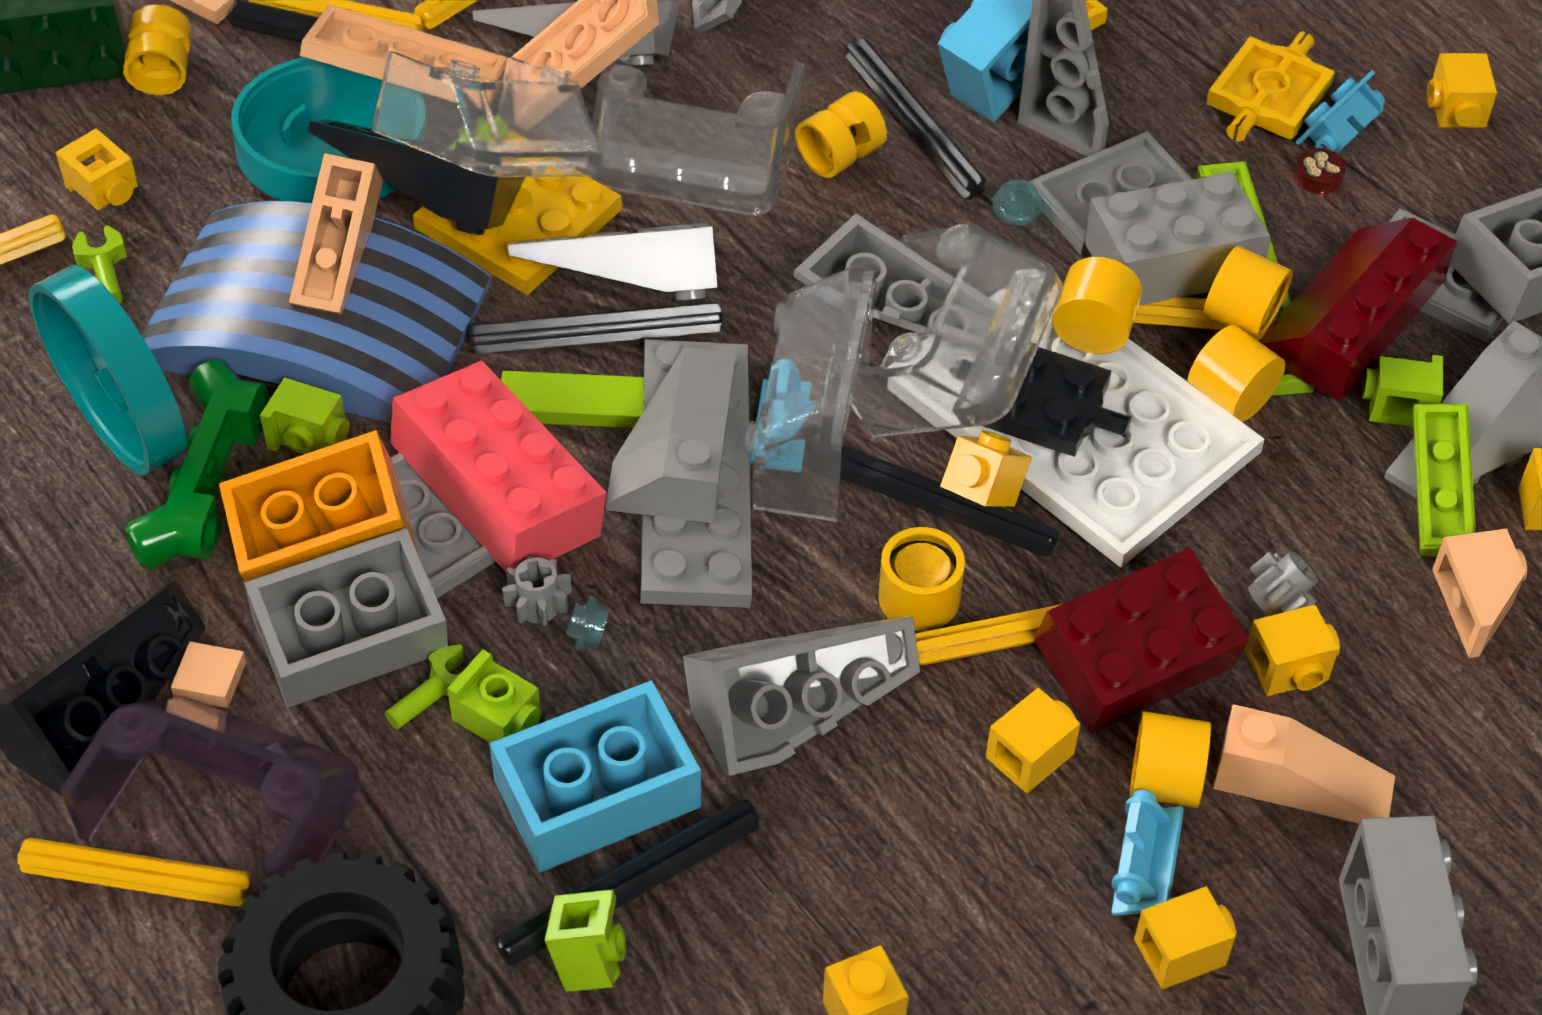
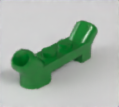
[125,360,268,570]

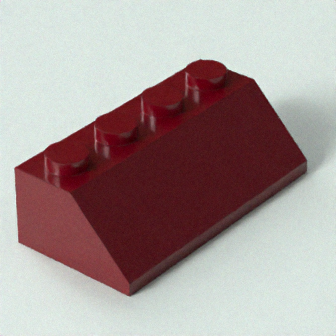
[1259,217,1457,402]

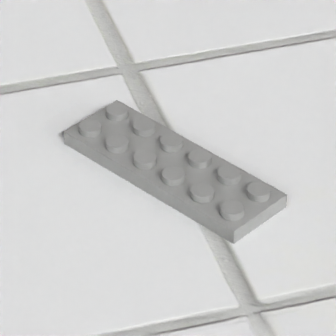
[640,339,752,608]

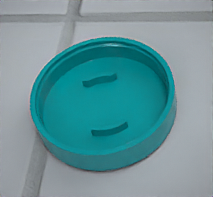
[231,57,430,203]
[28,265,187,476]

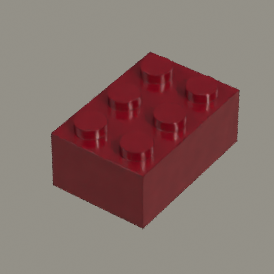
[1034,548,1249,734]

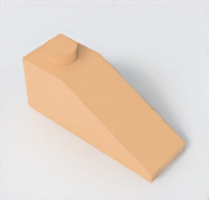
[289,153,383,315]
[1213,704,1395,823]

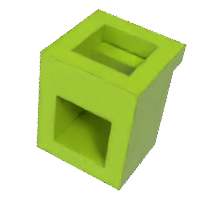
[1361,355,1443,426]
[260,377,350,454]
[447,649,542,743]
[545,890,626,992]

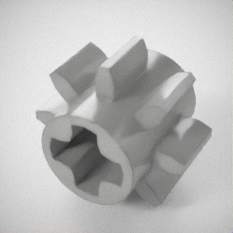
[1248,551,1318,616]
[502,556,572,626]

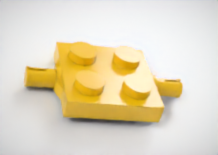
[1206,32,1335,142]

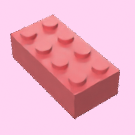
[390,360,607,573]

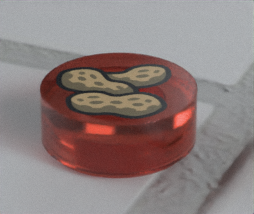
[1295,148,1346,194]

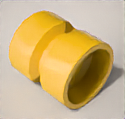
[124,4,192,96]
[795,91,887,178]

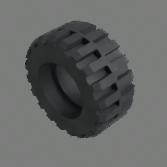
[218,852,465,1015]

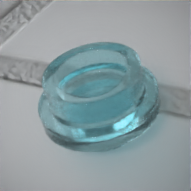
[992,180,1042,225]
[566,596,609,652]

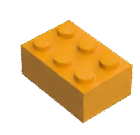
[219,430,418,582]

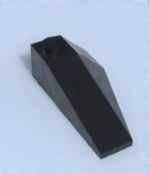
[308,119,529,235]
[0,581,206,801]

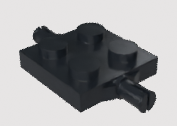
[955,339,1132,457]

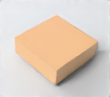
[171,641,246,708]

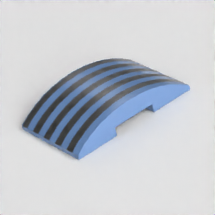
[142,201,492,423]

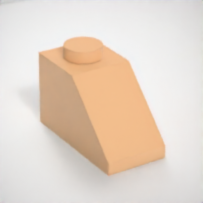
[1432,528,1527,658]

